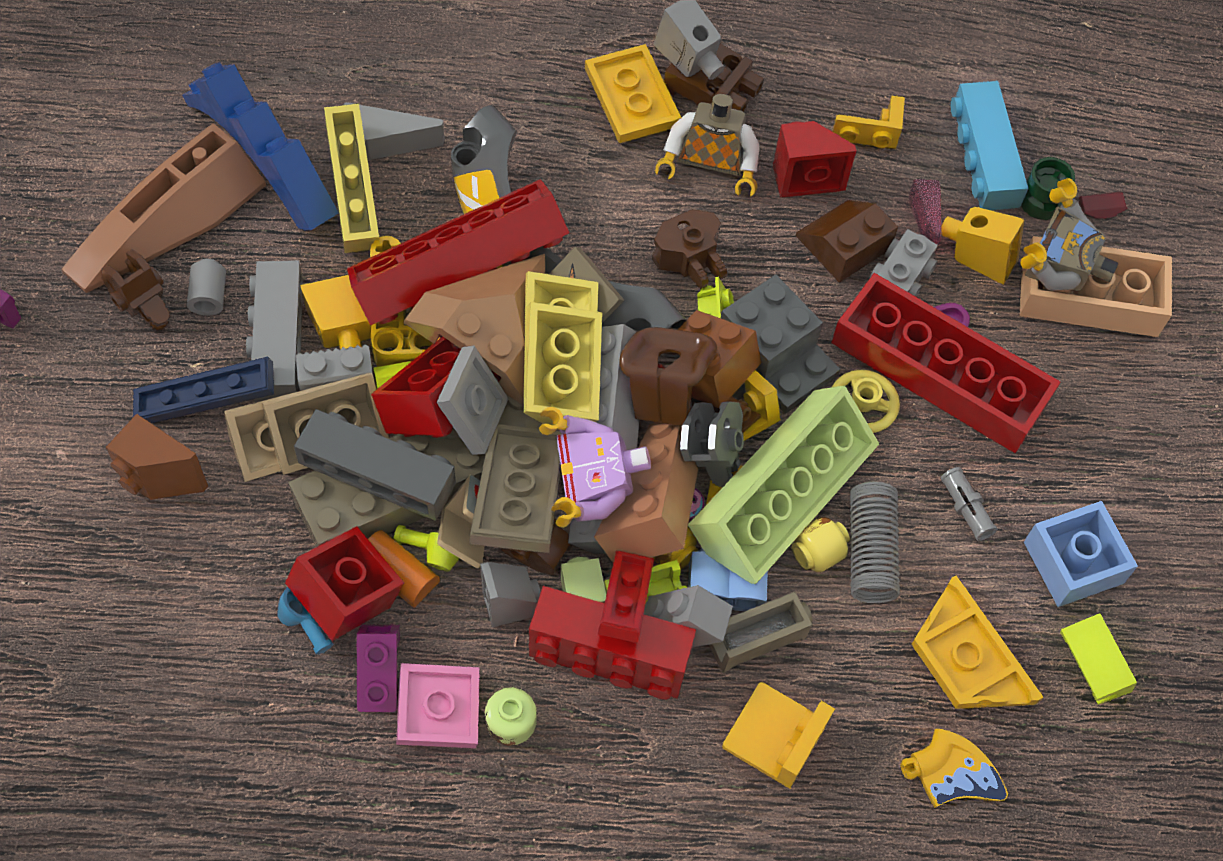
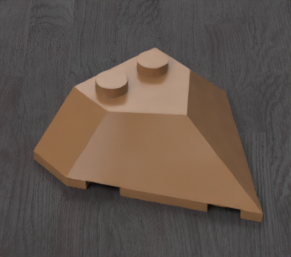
[403,254,545,406]

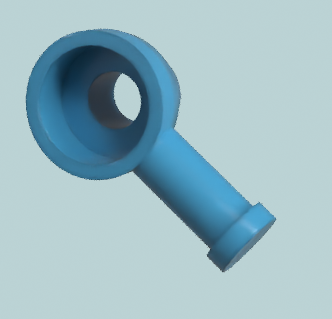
[277,587,334,655]

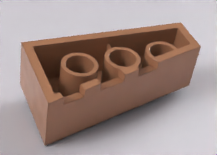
[594,422,698,563]

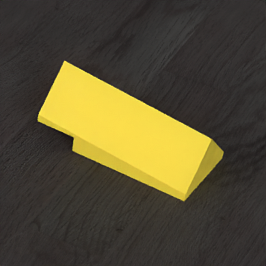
[524,271,602,425]

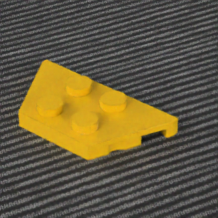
[911,576,1043,709]

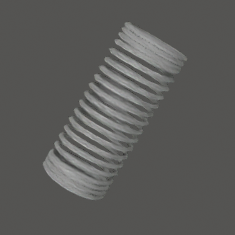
[850,481,900,603]

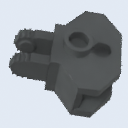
[680,402,744,487]

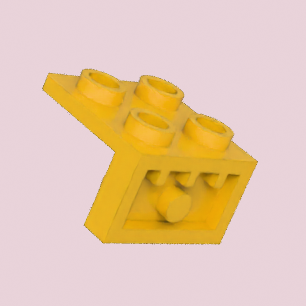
[722,682,835,789]

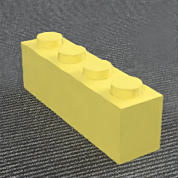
[324,104,379,253]

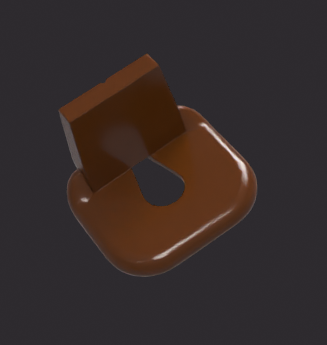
[619,327,717,426]

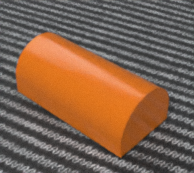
[368,530,440,608]

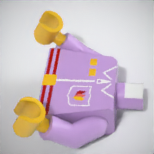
[539,407,651,528]

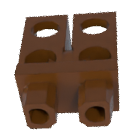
[664,43,764,112]

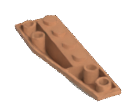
[61,123,266,293]

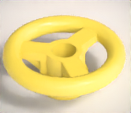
[832,370,900,433]

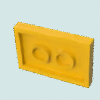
[585,44,681,143]

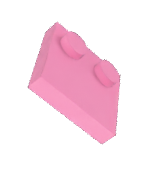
[396,663,479,748]

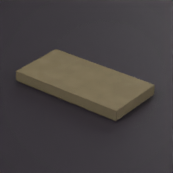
[470,424,562,553]

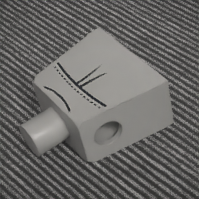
[654,0,725,80]

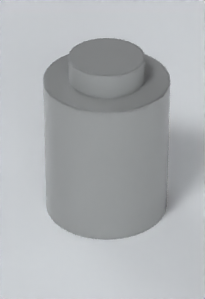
[186,259,226,316]

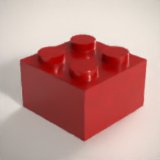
[285,526,404,641]

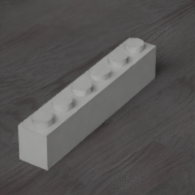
[568,324,640,554]

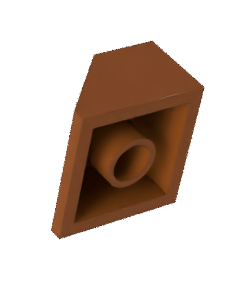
[106,414,208,500]

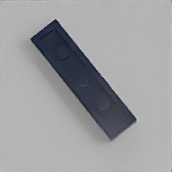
[133,357,274,423]

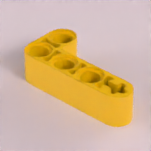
[370,236,440,367]

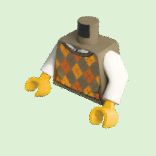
[655,94,760,197]

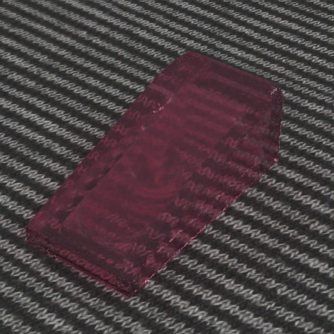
[909,179,942,254]

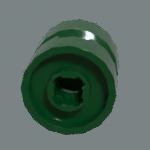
[1021,157,1075,220]

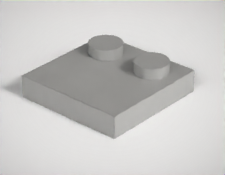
[437,346,509,455]

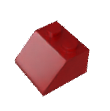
[773,121,857,198]

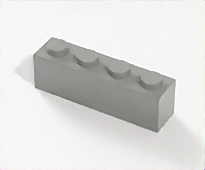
[246,260,304,403]

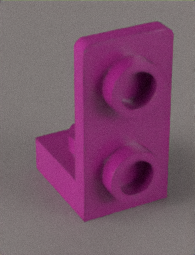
[357,625,400,712]

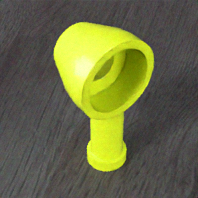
[394,525,460,572]

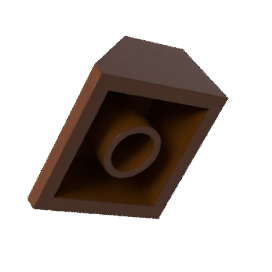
[796,200,898,283]

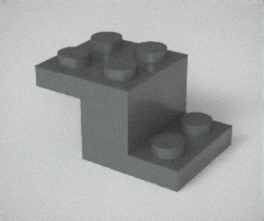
[720,274,840,414]

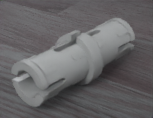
[940,467,998,541]

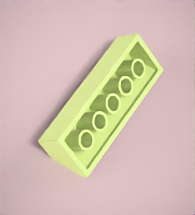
[688,385,879,584]

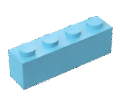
[951,81,1028,210]

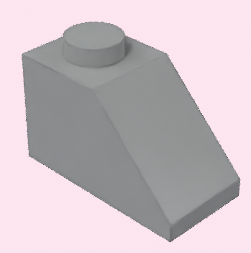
[481,562,541,628]

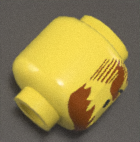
[792,517,850,573]

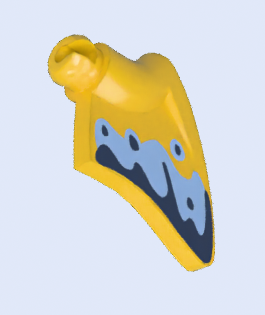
[900,729,1008,808]

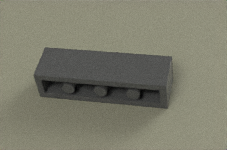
[294,409,456,521]

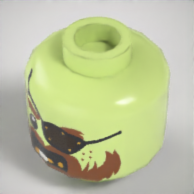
[485,687,537,746]

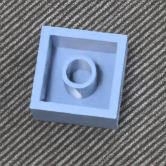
[1024,501,1138,607]

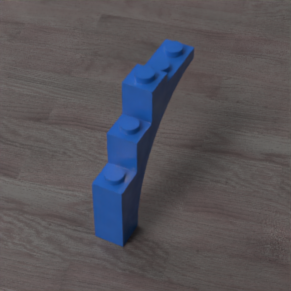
[182,62,339,231]

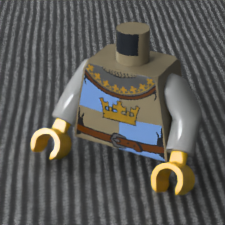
[1020,178,1118,291]

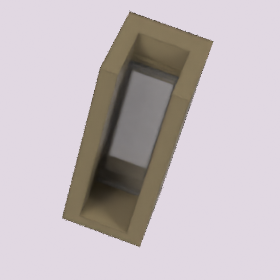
[708,592,813,674]

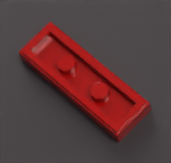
[598,550,654,643]

